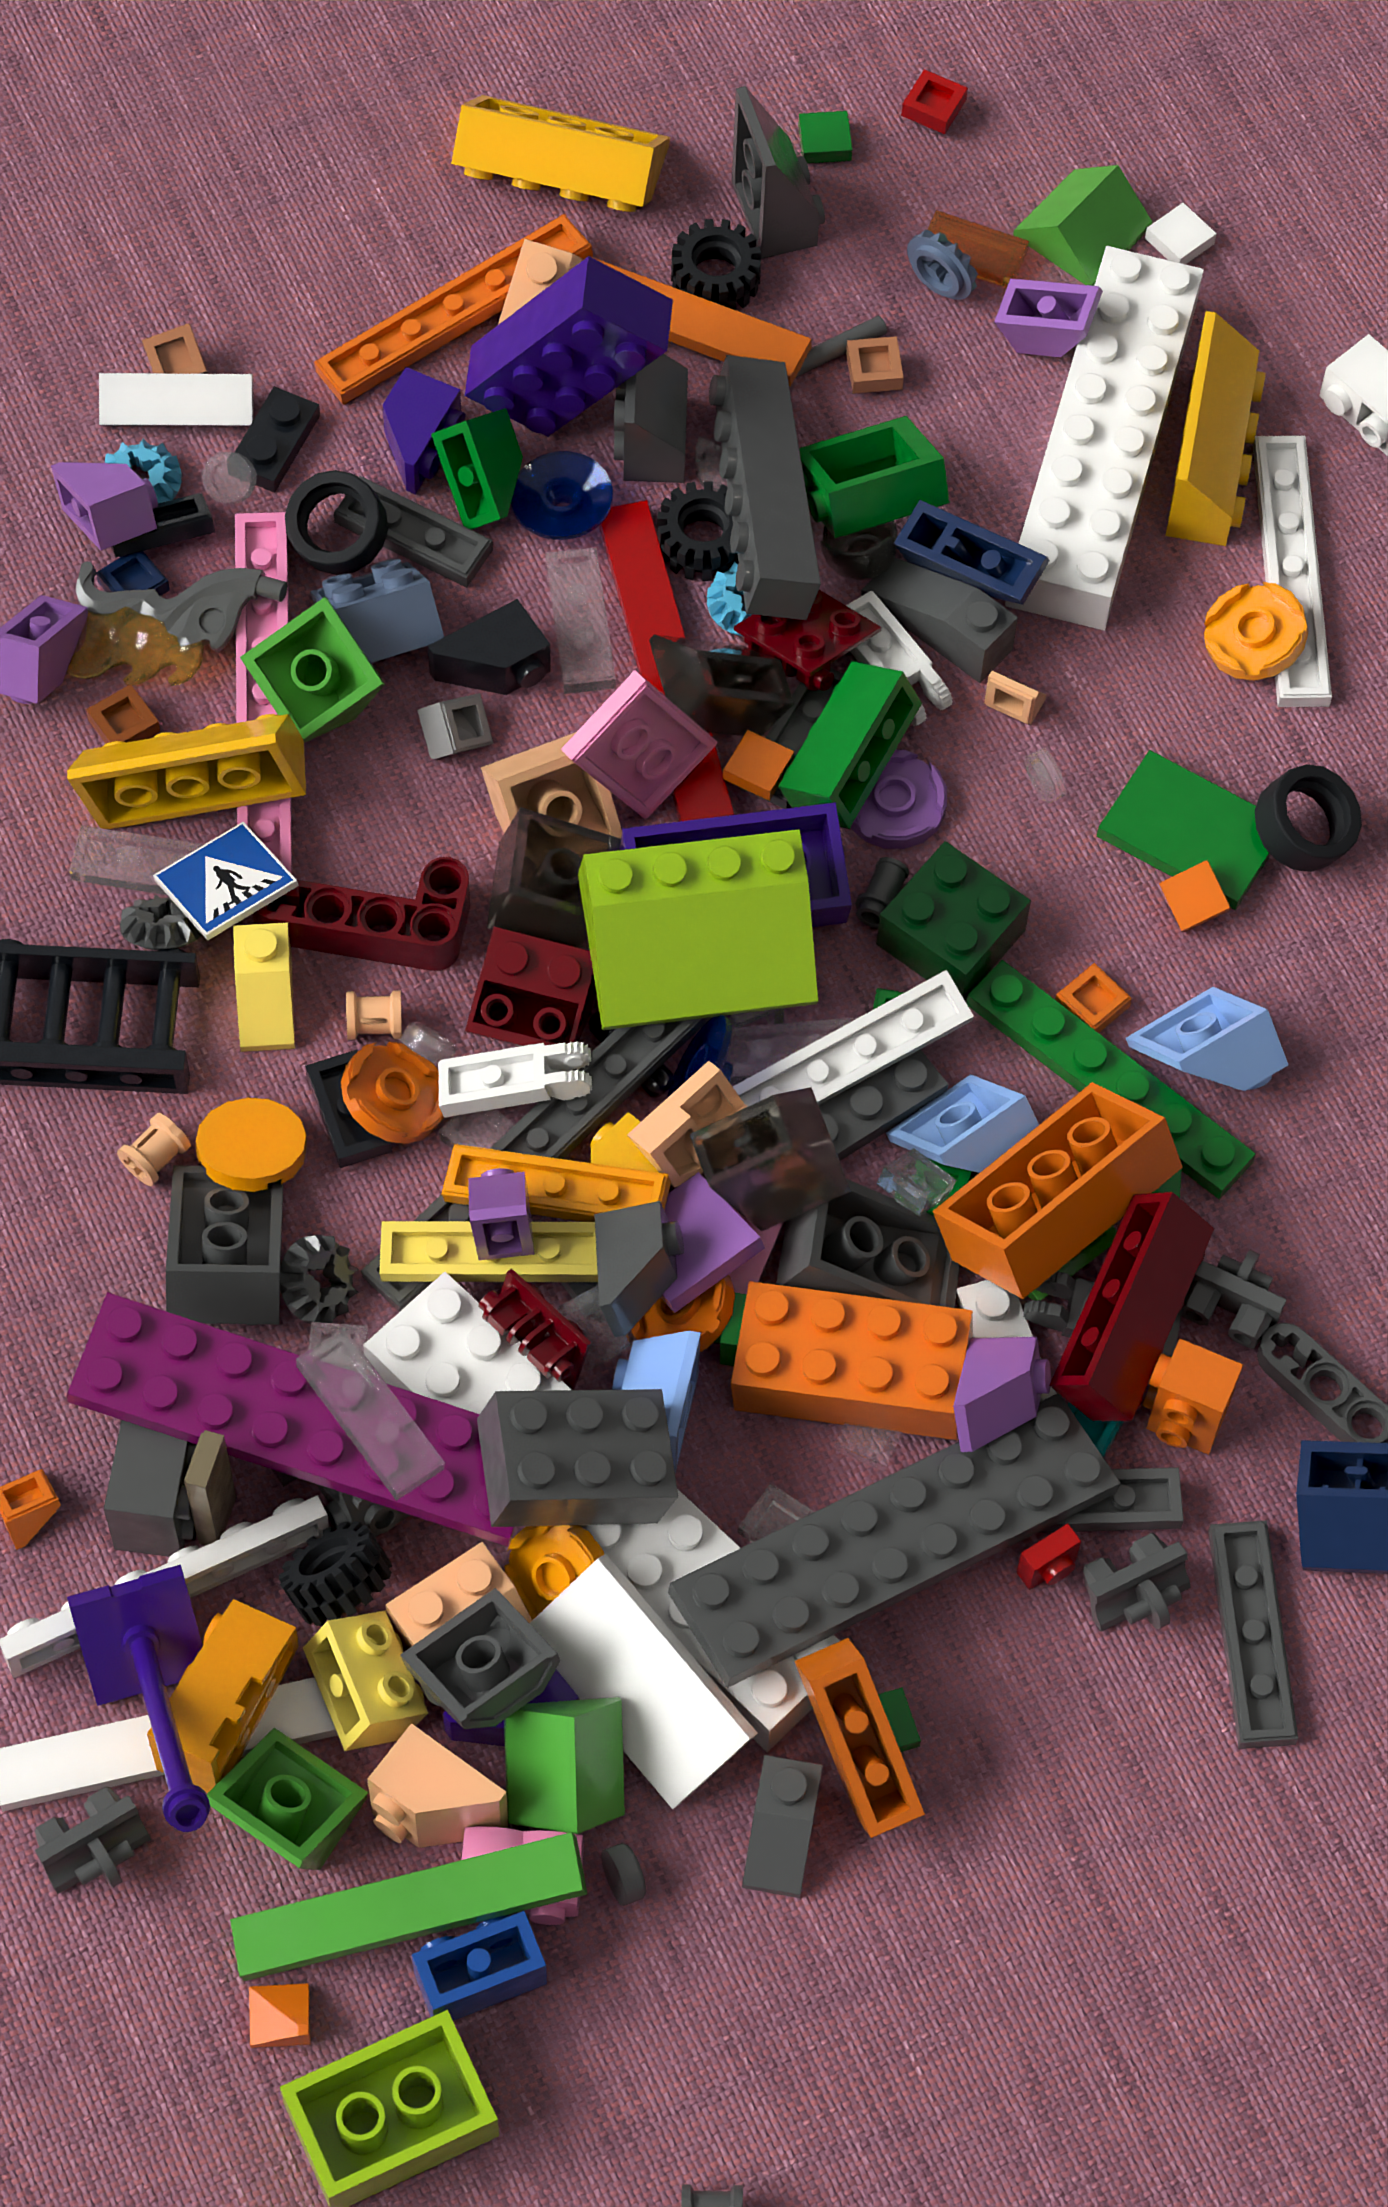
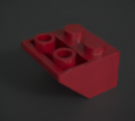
[465,927,596,1046]

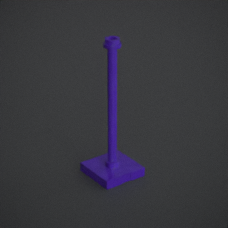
[67,1564,210,1832]

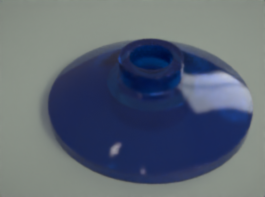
[511,451,613,540]
[668,1015,733,1097]

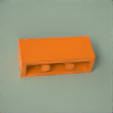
[794,1638,925,1838]

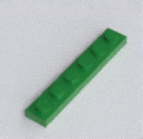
[966,960,1256,1200]

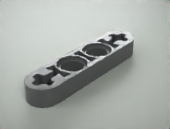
[1257,1323,1388,1443]

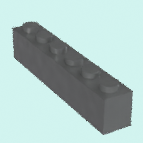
[709,355,821,620]

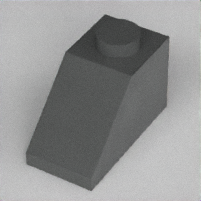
[594,1201,684,1337]
[742,1755,823,1898]

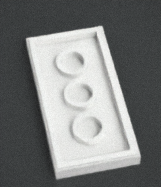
[529,1554,758,1809]

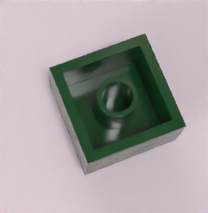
[876,841,1031,1000]

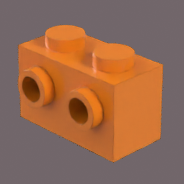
[1143,1338,1244,1455]

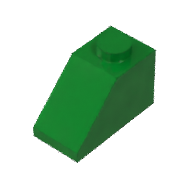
[431,408,523,530]

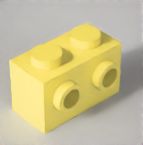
[303,1610,428,1751]

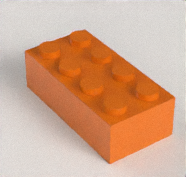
[932,1082,1183,1299]
[731,1281,973,1440]

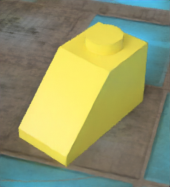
[233,923,295,1052]

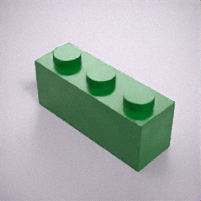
[778,661,922,829]

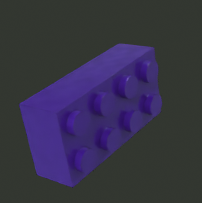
[464,256,673,437]
[620,802,852,927]

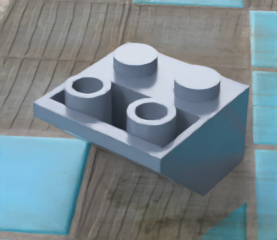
[310,559,444,663]

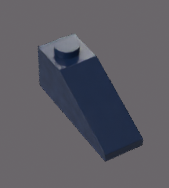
[893,500,1050,605]

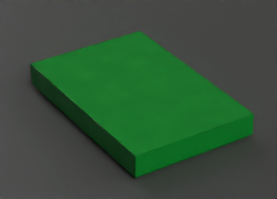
[1096,750,1271,911]

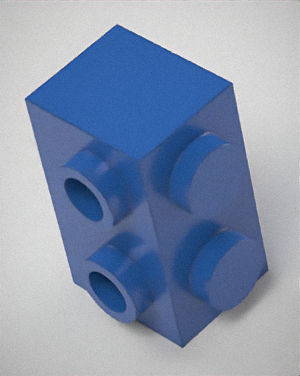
[412,1911,547,2021]

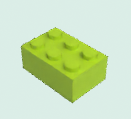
[280,2010,499,2207]

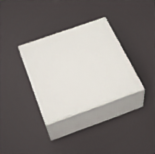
[1145,203,1216,265]

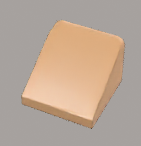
[984,671,1046,725]

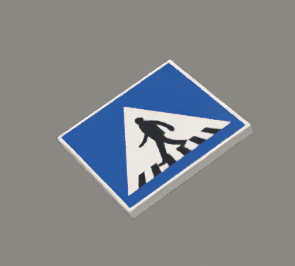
[153,822,299,941]

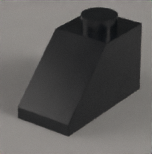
[428,599,551,695]

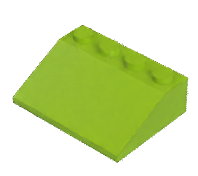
[578,829,818,1030]

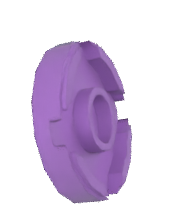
[850,750,947,849]

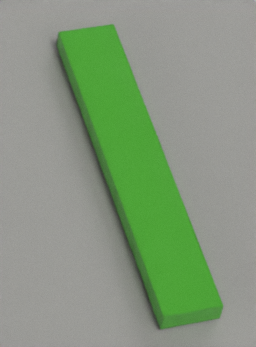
[230,1832,587,1981]

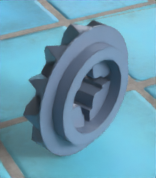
[907,229,978,300]

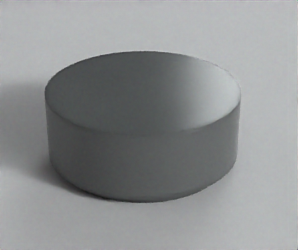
[601,1843,646,1906]

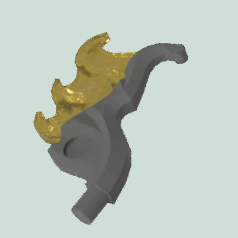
[66,561,288,686]

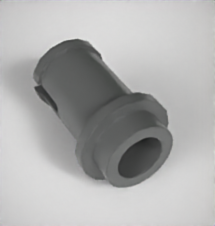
[855,857,909,928]

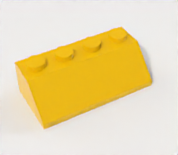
[451,95,671,212]
[1165,311,1266,546]
[67,714,306,831]

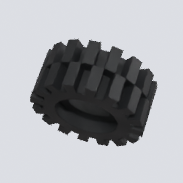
[671,219,761,310]
[657,481,739,581]
[279,1521,392,1626]

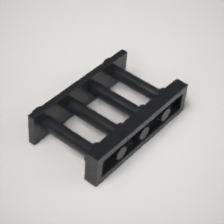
[0,939,200,1094]

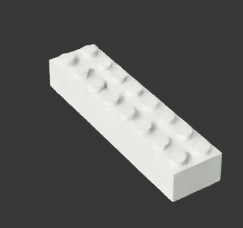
[1005,246,1204,631]

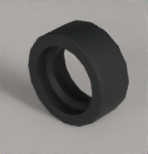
[285,470,388,575]
[1255,764,1362,872]

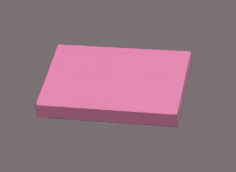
[561,670,718,819]

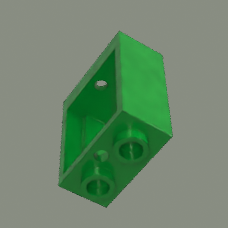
[799,416,950,538]

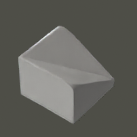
[417,693,494,759]

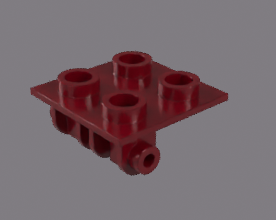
[734,590,882,691]
[478,1268,591,1390]

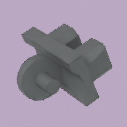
[1181,1249,1287,1349]
[1083,1533,1191,1632]
[35,1787,151,1894]

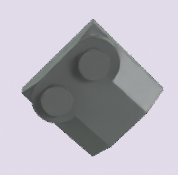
[400,1588,561,1729]

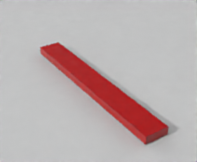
[597,500,734,822]

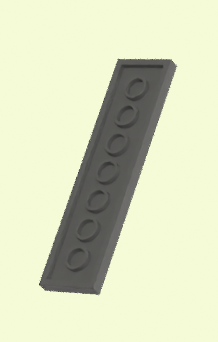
[668,1393,1120,1688]

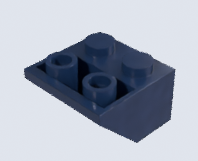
[1296,1440,1388,1574]

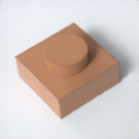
[142,323,209,374]
[846,336,904,394]

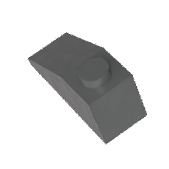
[861,557,1018,683]

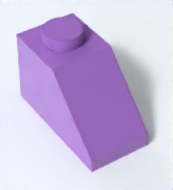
[994,278,1103,357]
[51,462,158,550]
[0,595,88,704]
[468,1168,535,1261]
[953,1337,1051,1452]

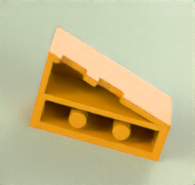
[147,1599,299,1793]

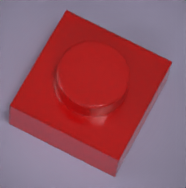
[901,69,968,134]
[1016,1523,1081,1590]

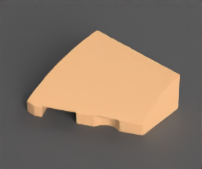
[627,1061,774,1187]

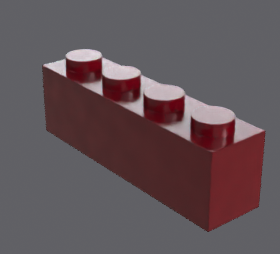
[1049,1192,1215,1421]

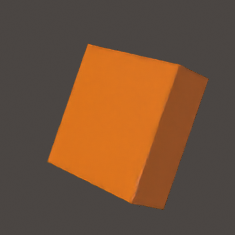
[723,730,795,801]
[1159,860,1232,933]
[1055,963,1132,1033]

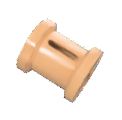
[346,990,402,1040]
[117,1113,191,1186]

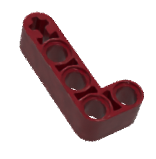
[253,857,470,971]

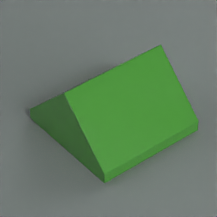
[1013,165,1152,286]
[240,597,385,743]
[504,1697,625,1834]
[207,1728,368,1870]

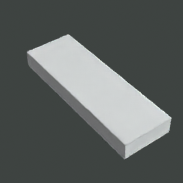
[99,373,253,426]

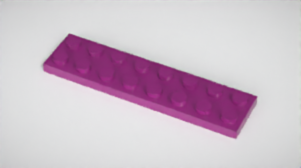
[67,1292,515,1547]

